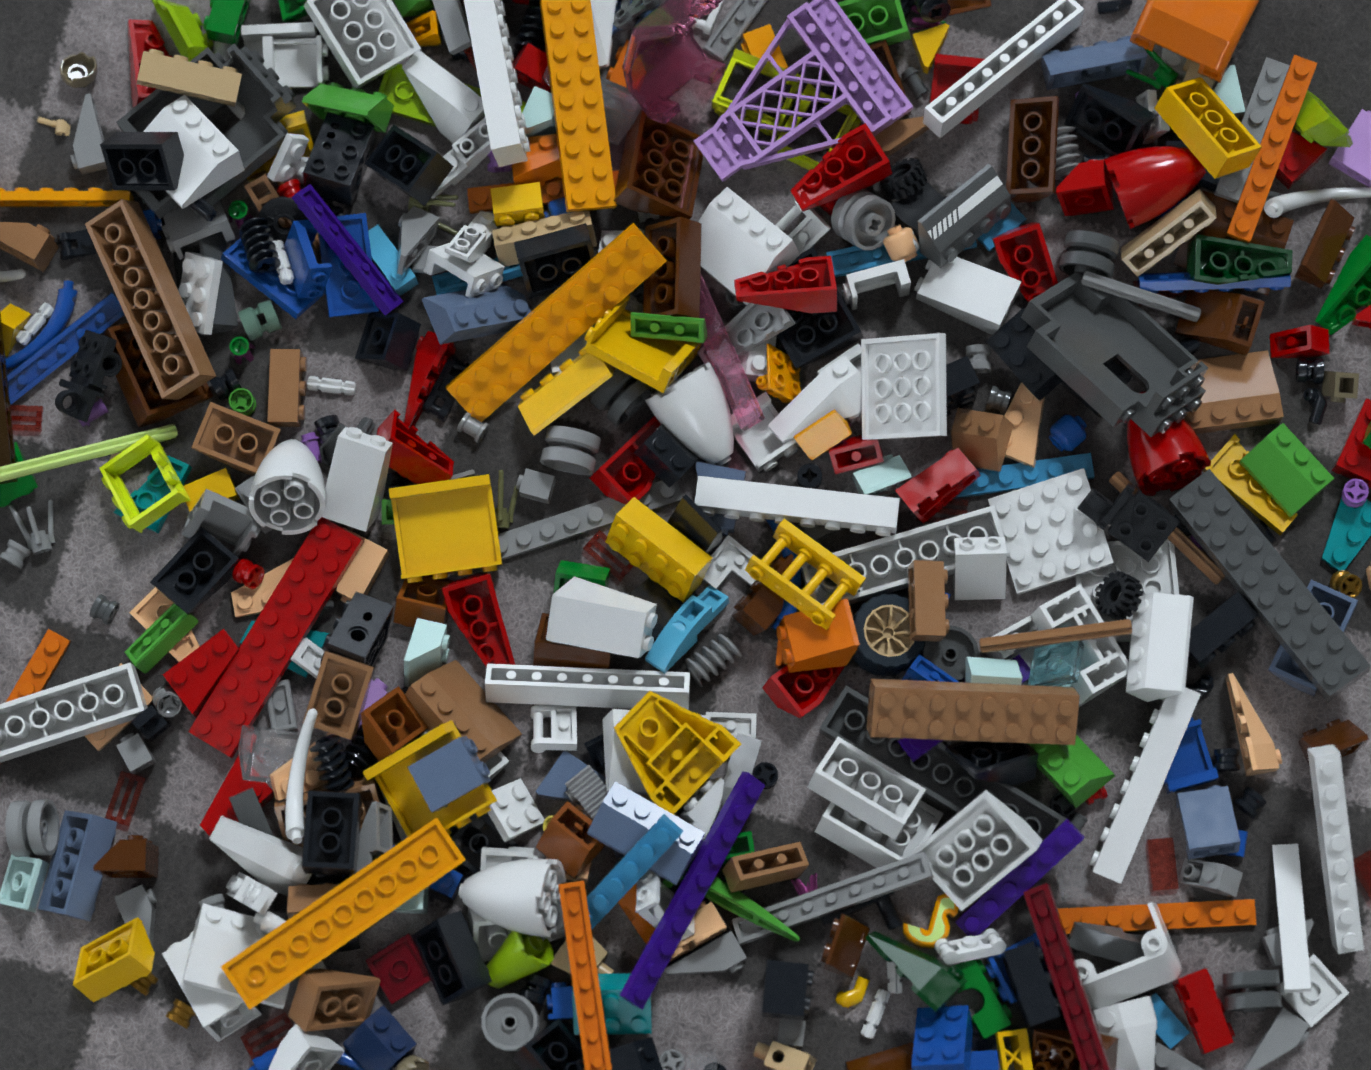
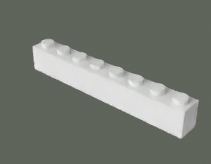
[923,0,1084,138]
[695,476,900,536]
[485,664,690,710]
[1089,687,1201,884]
[1308,744,1364,954]

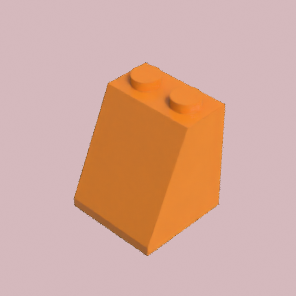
[776,598,860,673]

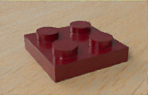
[365,933,431,1005]

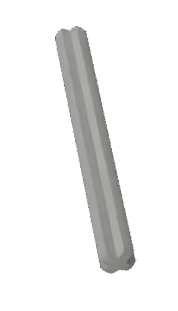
[1081,271,1201,322]

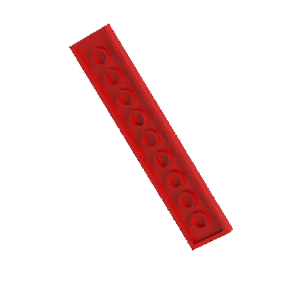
[188,517,364,758]

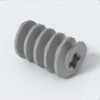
[1055,126,1080,181]
[685,634,742,687]

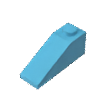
[368,225,418,296]

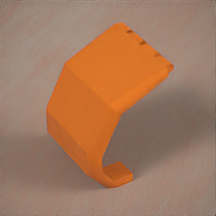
[1130,0,1260,83]

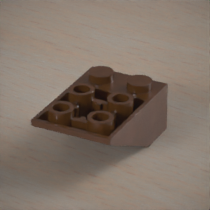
[1175,290,1265,356]
[732,554,794,636]
[821,914,870,979]
[1032,1029,1118,1070]

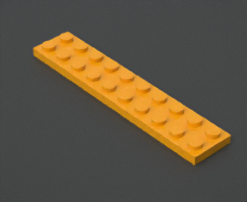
[540,0,617,212]
[445,222,667,422]
[221,817,466,1010]

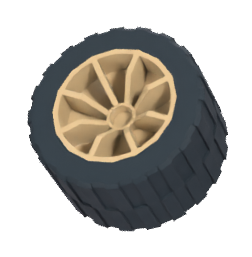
[852,594,926,676]

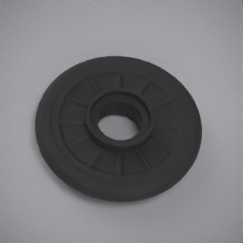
[258,197,309,244]

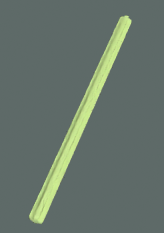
[0,424,178,482]

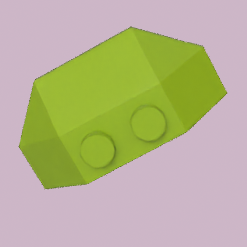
[151,0,214,62]
[1294,90,1353,148]

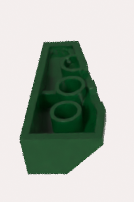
[1186,234,1293,285]
[865,931,967,1012]

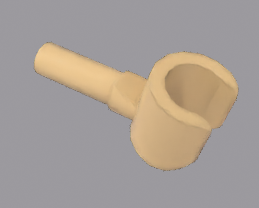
[37,117,70,136]

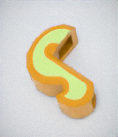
[902,893,959,949]

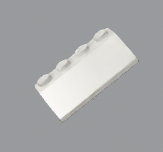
[1126,592,1194,702]

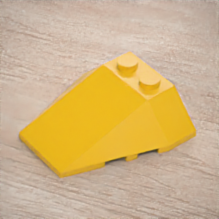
[614,691,741,815]

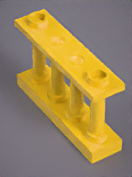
[745,518,866,630]

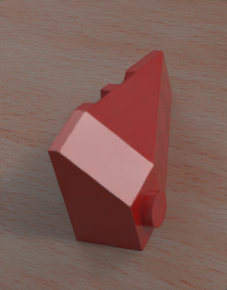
[128,19,173,108]
[790,123,892,212]
[992,222,1058,303]
[734,256,837,313]
[404,331,456,428]
[589,416,661,505]
[441,572,515,669]
[762,665,845,718]

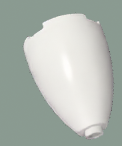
[645,362,734,466]
[249,439,326,535]
[459,859,566,938]

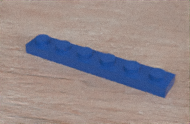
[1138,272,1291,293]
[7,292,125,404]

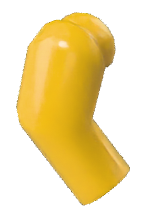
[835,976,870,1008]

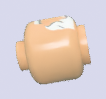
[883,225,920,262]

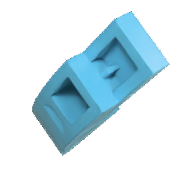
[645,585,729,673]

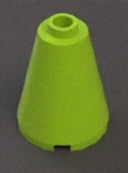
[486,931,554,988]

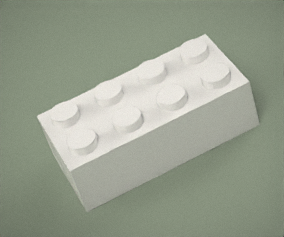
[807,737,926,841]

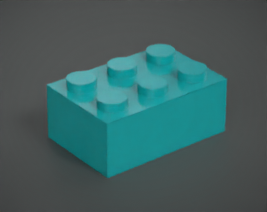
[572,973,652,1035]

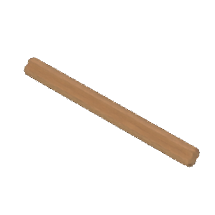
[1109,471,1225,585]
[979,619,1132,653]

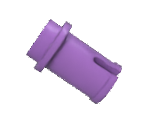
[79,399,109,427]
[300,432,322,463]

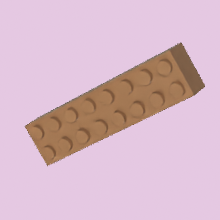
[85,199,216,400]
[866,679,1080,745]

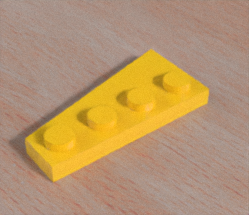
[1202,434,1298,536]

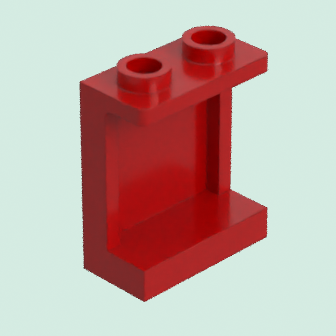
[930,54,985,125]

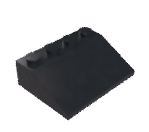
[777,247,863,369]

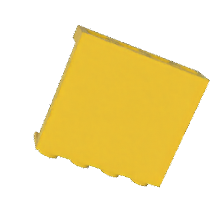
[584,295,702,393]
[389,474,503,583]
[363,720,497,837]

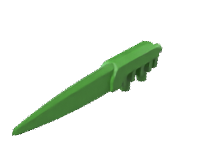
[663,860,800,941]

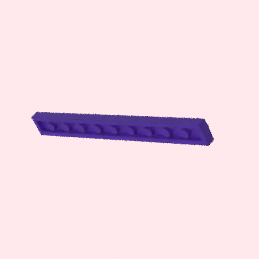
[619,771,765,1010]

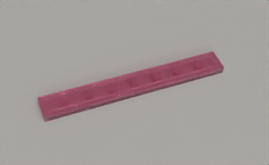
[699,272,765,431]

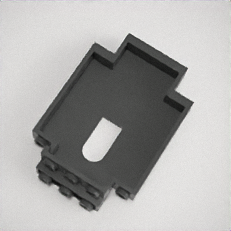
[116,44,297,219]
[1021,272,1208,437]

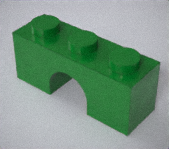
[955,959,1013,1040]

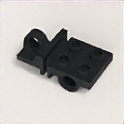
[55,330,122,422]
[1077,483,1180,562]

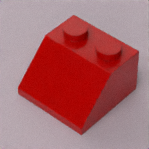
[1056,159,1114,216]

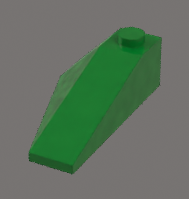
[1315,234,1371,335]

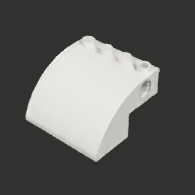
[986,584,1129,707]

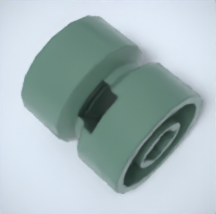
[238,299,282,341]

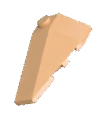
[1225,673,1282,777]
[668,901,727,963]

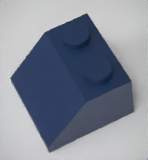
[342,1005,417,1070]

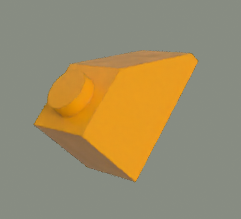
[740,24,788,69]

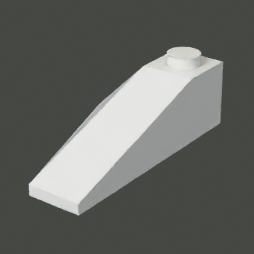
[268,1024,345,1070]

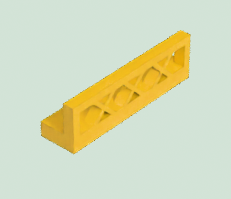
[995,1028,1033,1070]

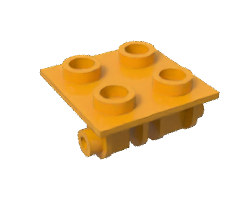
[756,343,801,403]

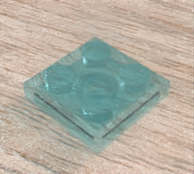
[1028,641,1084,687]

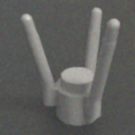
[9,500,56,555]

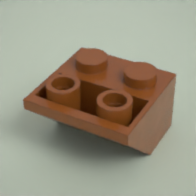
[536,801,605,880]

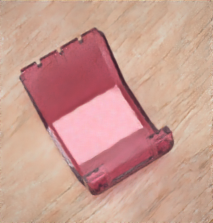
[622,0,726,124]

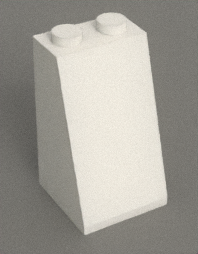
[914,257,1021,335]
[321,427,393,532]
[546,577,658,658]
[162,931,262,1042]

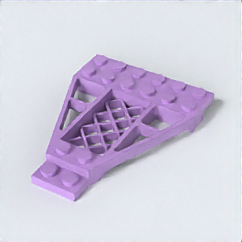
[694,0,914,182]

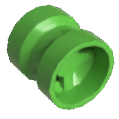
[229,388,256,416]

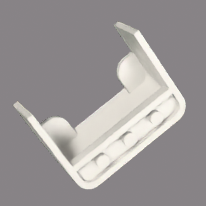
[1075,902,1182,1010]

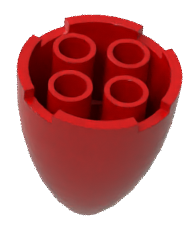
[1104,146,1206,229]
[1127,391,1211,496]

